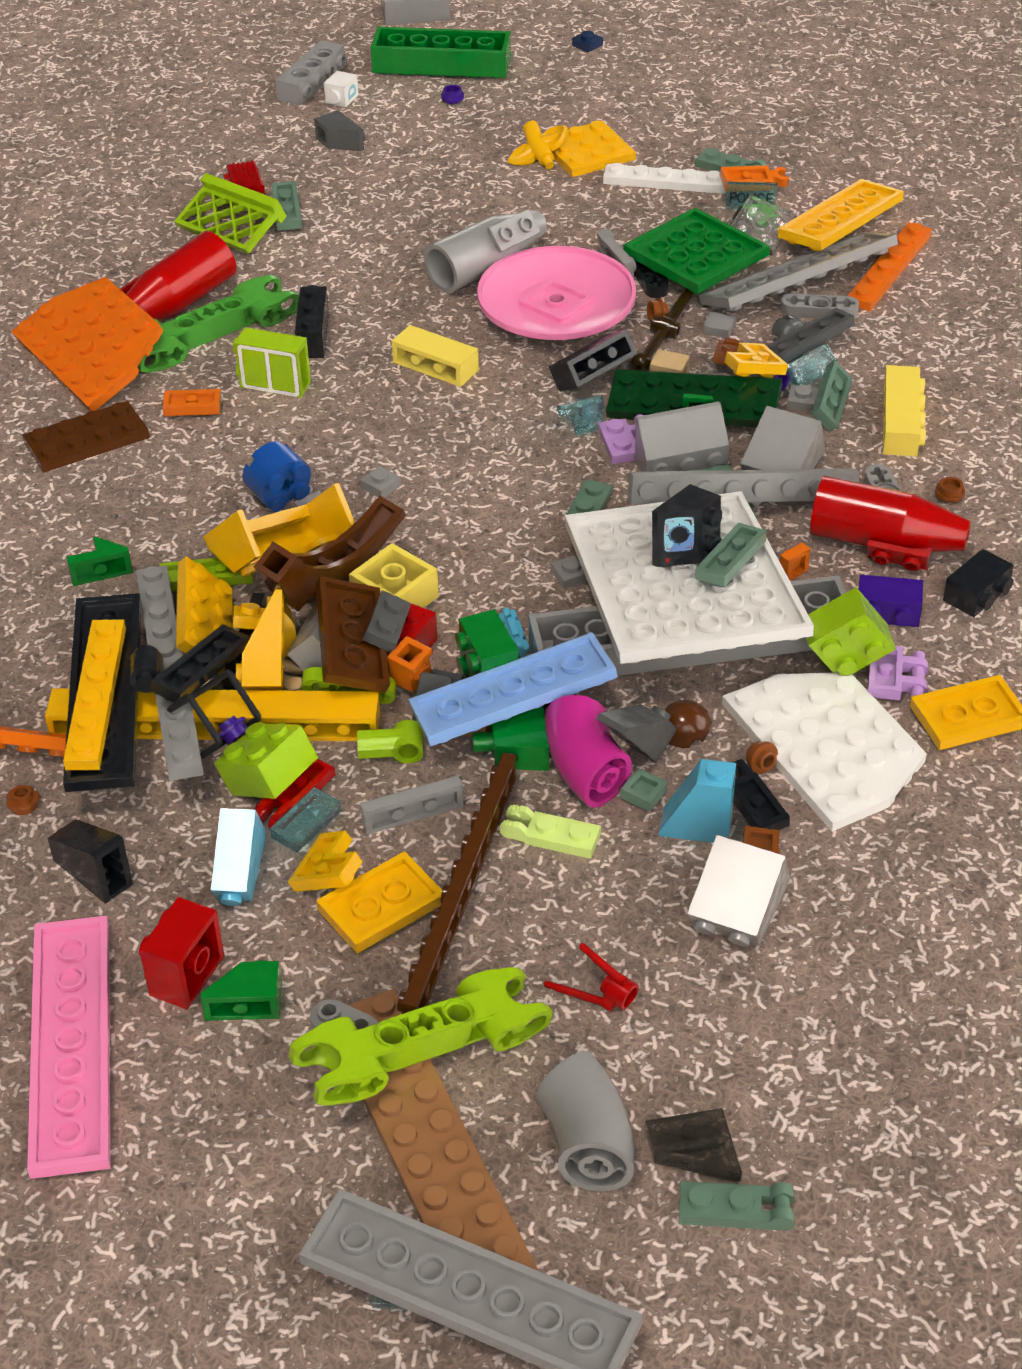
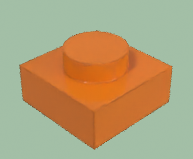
[779,542,811,581]

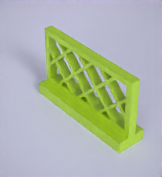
[174,173,287,254]

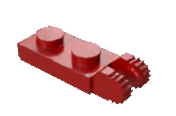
[254,759,336,833]

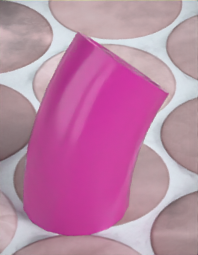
[545,695,632,808]

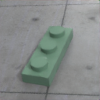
[271,181,302,231]
[811,360,853,432]
[695,523,767,587]

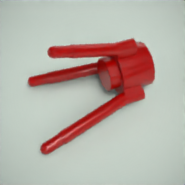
[544,943,639,1012]

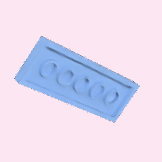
[408,632,618,747]

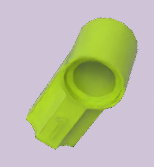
[357,720,423,764]

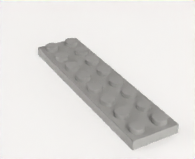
[699,232,898,311]
[299,1188,643,1369]

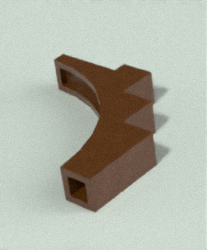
[253,496,406,612]

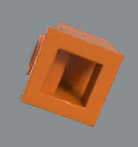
[387,636,433,693]

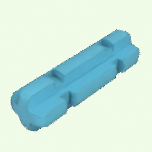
[499,607,530,658]

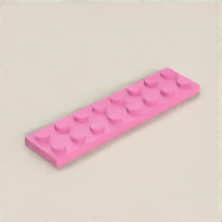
[27,915,111,1179]

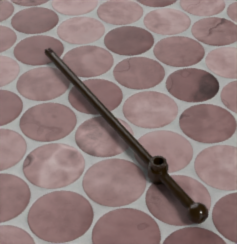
[631,206,747,371]

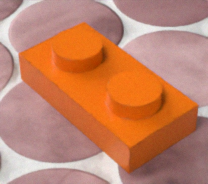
[162,389,222,416]

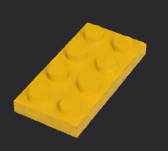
[176,556,233,675]

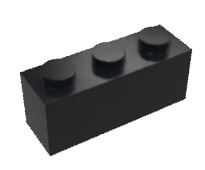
[295,285,329,358]
[548,329,637,392]

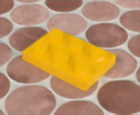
[910,675,1022,750]
[316,851,442,954]

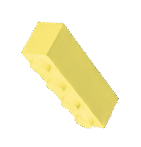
[883,365,926,457]

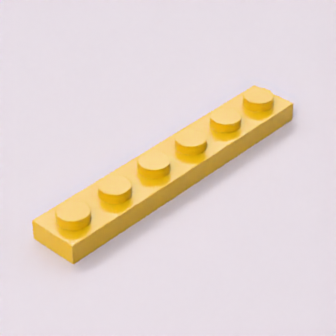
[63,619,126,770]

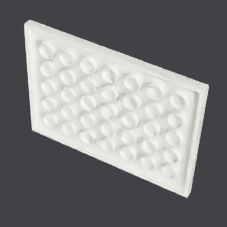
[565,491,814,664]

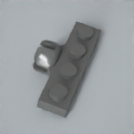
[767,308,855,363]

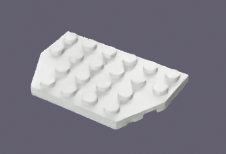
[722,672,927,831]

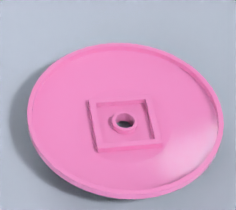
[477,246,636,340]

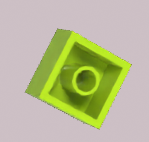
[806,587,896,676]
[214,722,319,799]

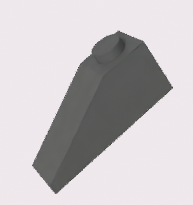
[596,704,677,762]

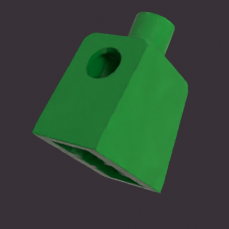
[472,706,549,771]

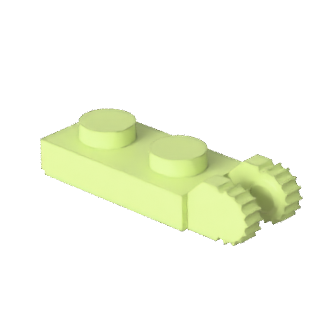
[499,804,601,859]

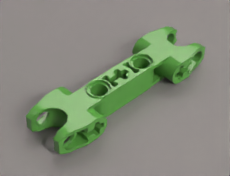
[137,275,299,373]

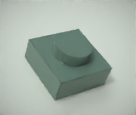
[620,768,668,812]

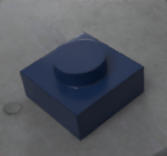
[572,31,603,53]

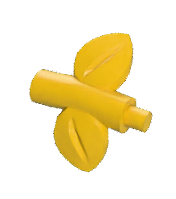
[508,120,568,170]

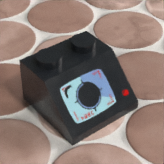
[652,484,722,567]

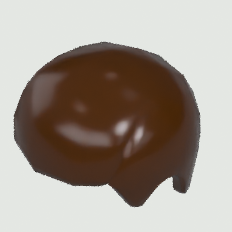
[664,700,712,748]

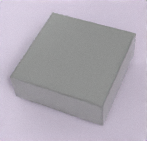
[703,311,736,338]

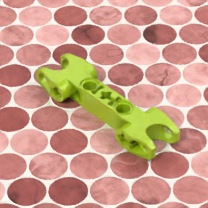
[288,967,553,1106]

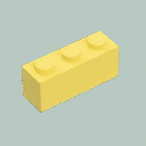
[392,325,479,387]

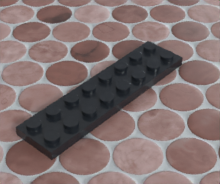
[63,593,142,792]

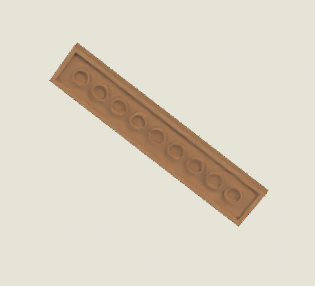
[327,989,539,1271]

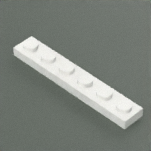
[603,163,750,196]

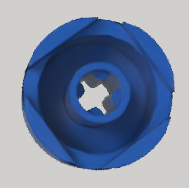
[242,441,311,512]

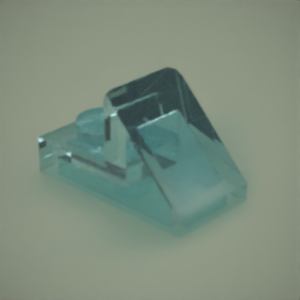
[556,395,604,436]

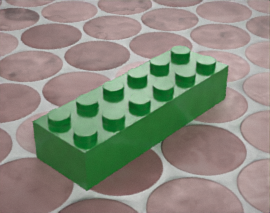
[370,26,511,79]

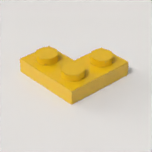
[724,342,788,378]
[288,830,363,892]

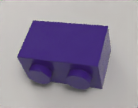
[858,574,923,627]

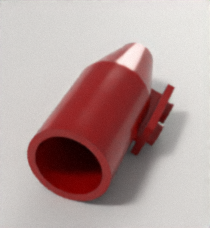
[120,231,237,321]
[810,476,971,571]

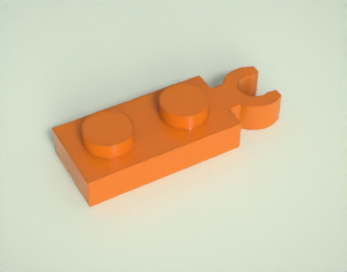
[719,165,790,191]

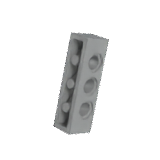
[275,40,347,105]

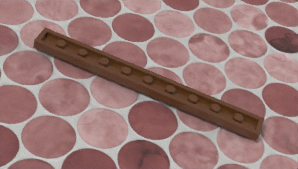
[397,753,516,1014]

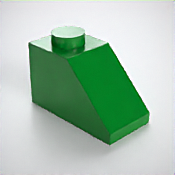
[200,960,282,1021]

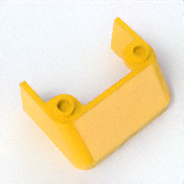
[203,483,355,577]

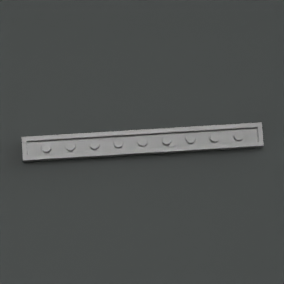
[136,566,204,781]

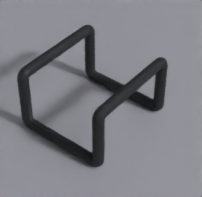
[167,670,261,759]

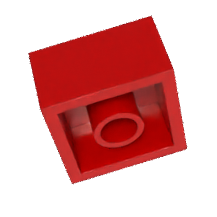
[139,897,225,1010]

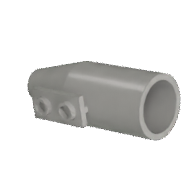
[424,209,547,294]

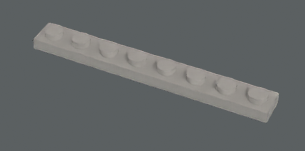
[628,468,860,504]

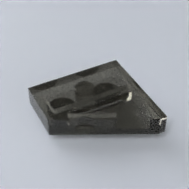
[645,1108,742,1182]

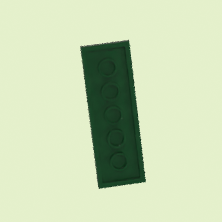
[606,369,782,428]

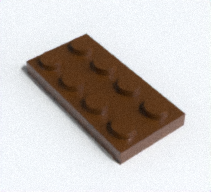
[22,401,150,473]
[315,576,390,693]

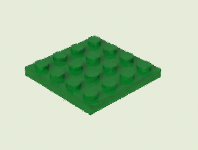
[623,207,770,294]

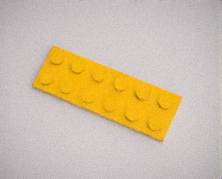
[778,179,904,251]

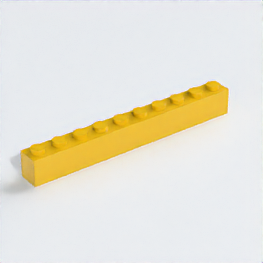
[45,688,381,741]

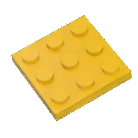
[552,120,636,177]

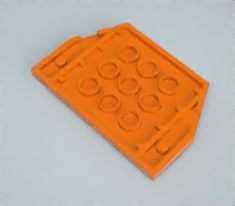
[11,276,163,411]

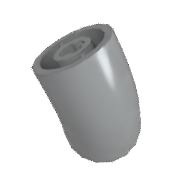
[536,1051,634,1192]

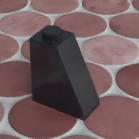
[48,819,133,904]

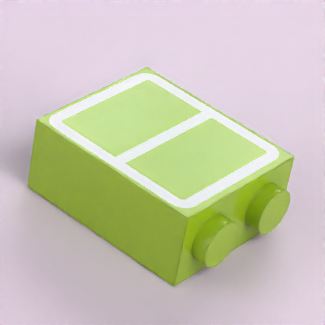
[233,327,311,398]

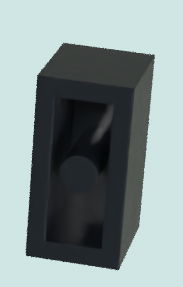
[943,549,1014,618]

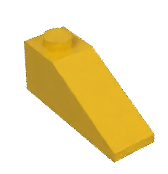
[236,589,285,690]

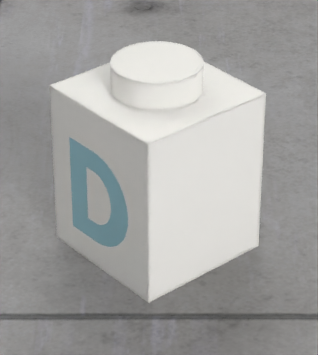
[324,71,359,107]

